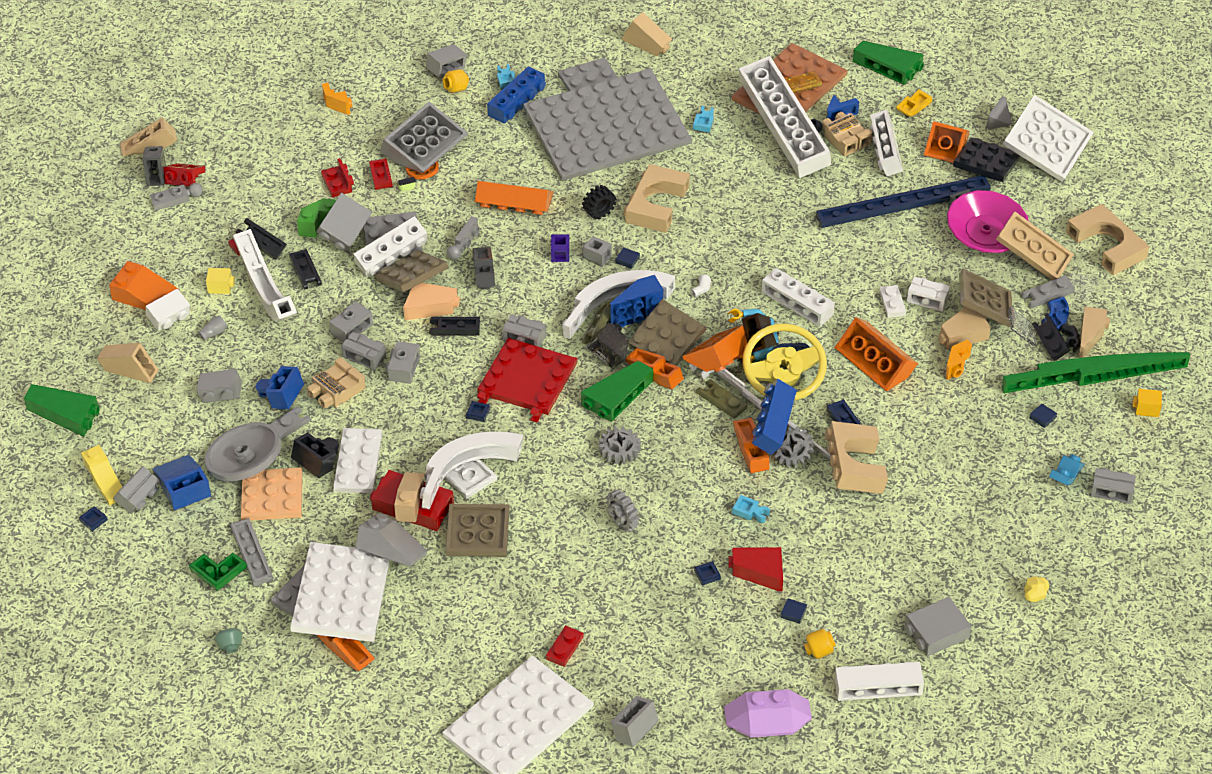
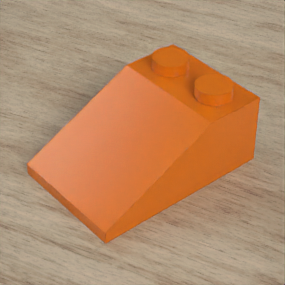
[109,261,179,310]

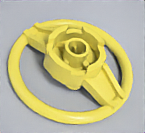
[743,323,827,401]

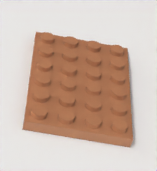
[732,43,848,114]

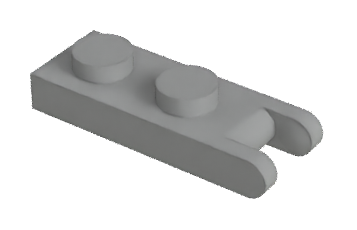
[1021,275,1075,308]
[269,407,311,440]

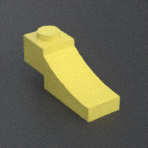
[81,445,122,506]

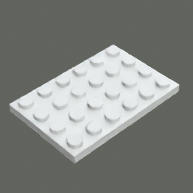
[291,542,390,642]
[442,655,593,774]

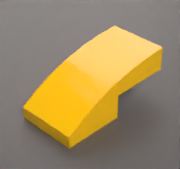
[896,89,932,117]

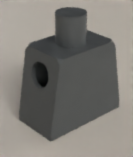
[143,146,166,186]

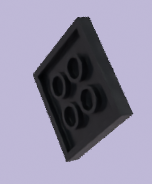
[953,137,1020,182]

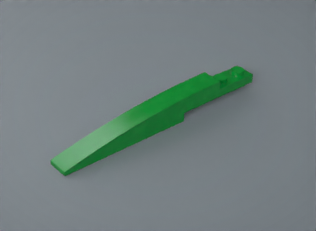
[1002,352,1190,394]

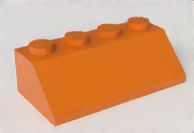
[475,181,554,215]
[834,317,918,391]
[682,324,747,372]

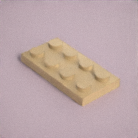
[996,212,1074,280]

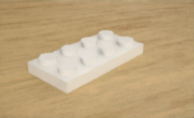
[333,428,382,493]

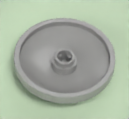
[205,422,282,481]

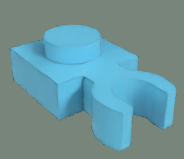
[497,64,516,89]
[693,106,714,132]
[732,495,770,523]

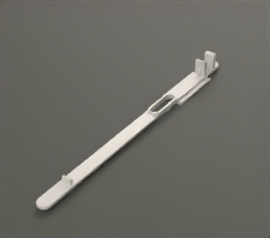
[689,364,831,460]

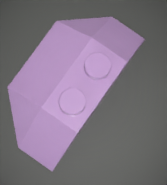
[724,689,812,738]

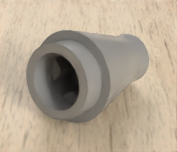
[198,315,227,341]

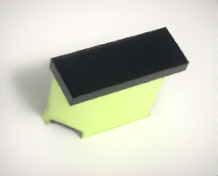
[398,177,416,191]

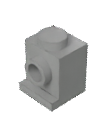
[582,236,612,267]

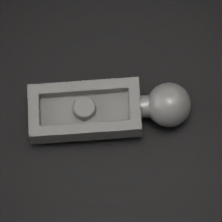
[150,183,203,211]
[447,216,480,260]

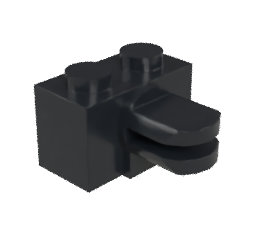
[291,432,339,478]

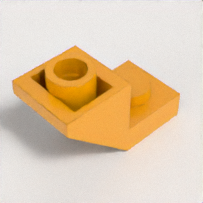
[322,83,353,115]
[945,340,972,380]

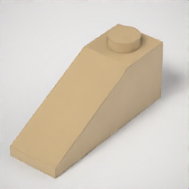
[120,117,177,156]
[1078,307,1110,358]
[394,472,425,522]

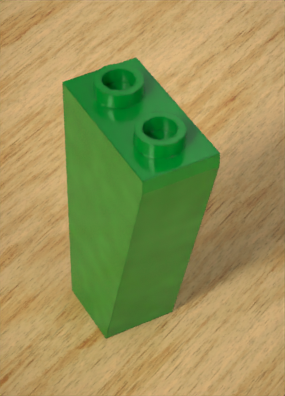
[853,41,924,85]
[581,361,653,422]
[24,384,100,436]

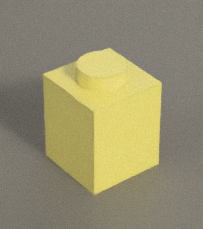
[206,268,235,294]

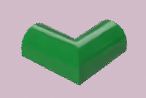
[189,552,247,591]

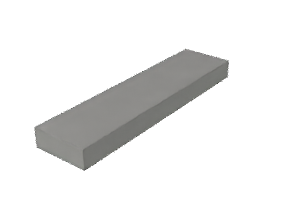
[230,518,273,586]

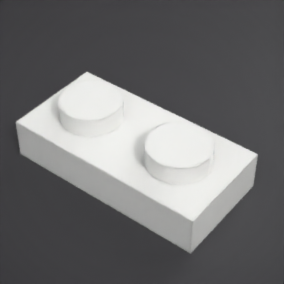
[879,285,906,318]

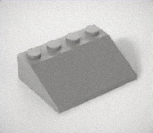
[380,102,468,173]

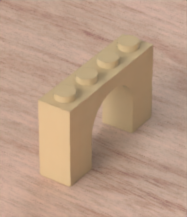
[623,164,690,233]
[1066,204,1149,275]
[825,421,888,494]

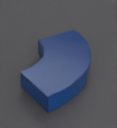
[1041,296,1069,331]

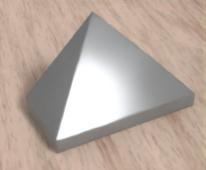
[986,96,1012,129]

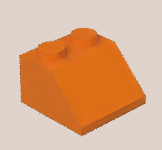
[924,121,970,163]

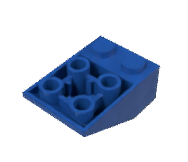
[610,275,663,330]
[152,455,211,511]

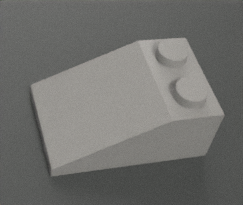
[356,514,428,567]

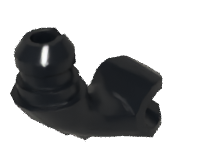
[1061,324,1080,352]

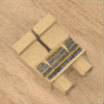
[822,112,873,157]
[307,357,365,409]

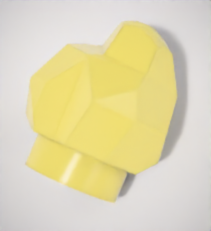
[1024,576,1049,602]

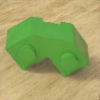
[297,198,336,238]

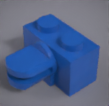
[255,366,304,410]

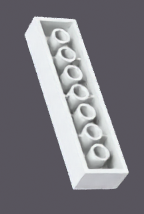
[739,56,831,178]

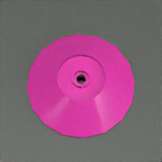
[947,190,1029,253]

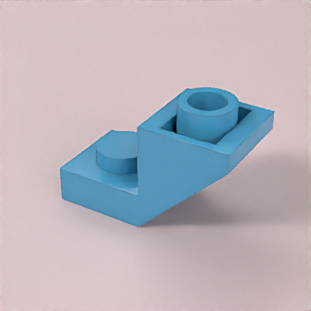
[1049,453,1085,485]

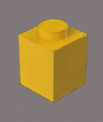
[1132,388,1162,417]

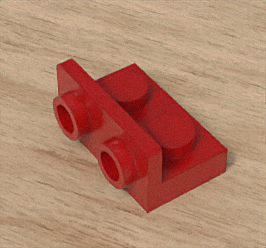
[321,158,354,197]
[164,163,206,186]

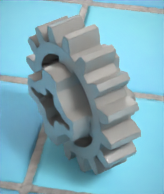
[773,426,815,468]
[599,427,641,464]
[605,489,640,532]

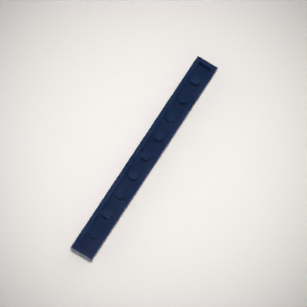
[816,176,991,228]

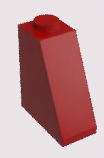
[728,547,783,591]

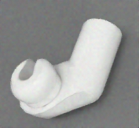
[691,274,711,297]

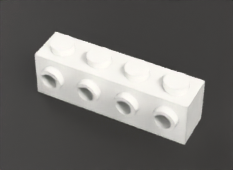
[870,110,903,176]
[354,216,427,277]
[762,268,835,327]
[834,662,924,701]

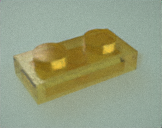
[785,71,822,94]

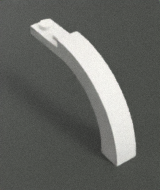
[233,229,297,322]
[562,270,675,339]
[420,432,523,509]

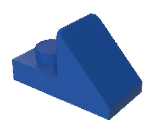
[826,95,859,122]

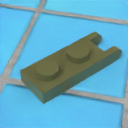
[582,301,612,344]
[696,379,747,419]

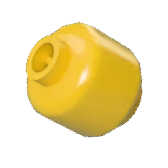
[442,69,469,93]
[804,629,836,659]

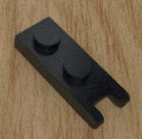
[235,218,287,260]
[289,249,322,290]
[1032,313,1071,361]
[429,317,480,335]

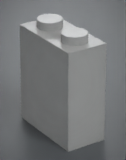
[317,193,372,251]
[904,597,972,657]

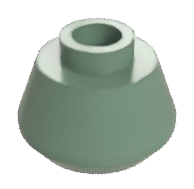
[214,628,243,653]

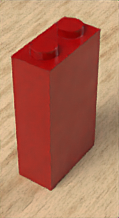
[370,470,454,531]

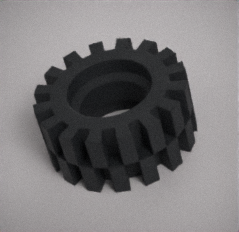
[582,185,617,220]

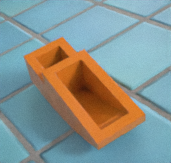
[625,348,684,390]
[733,418,770,473]
[317,635,375,672]

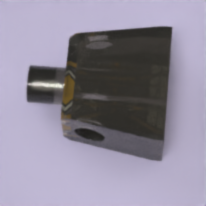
[587,323,629,369]

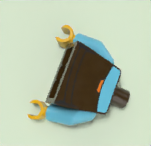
[727,308,779,367]

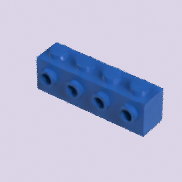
[487,66,546,124]
[752,378,797,455]

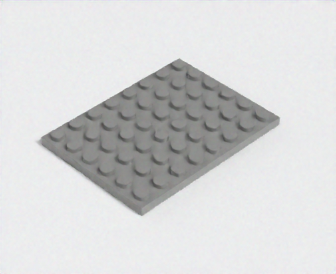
[524,68,692,181]

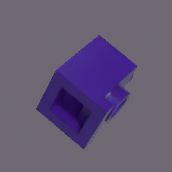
[551,234,570,262]

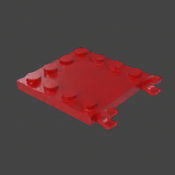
[477,338,578,423]

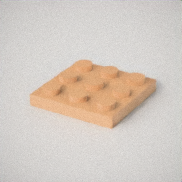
[241,468,303,520]

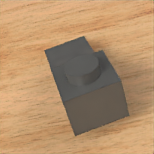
[473,246,495,289]

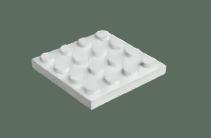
[1003,95,1094,182]

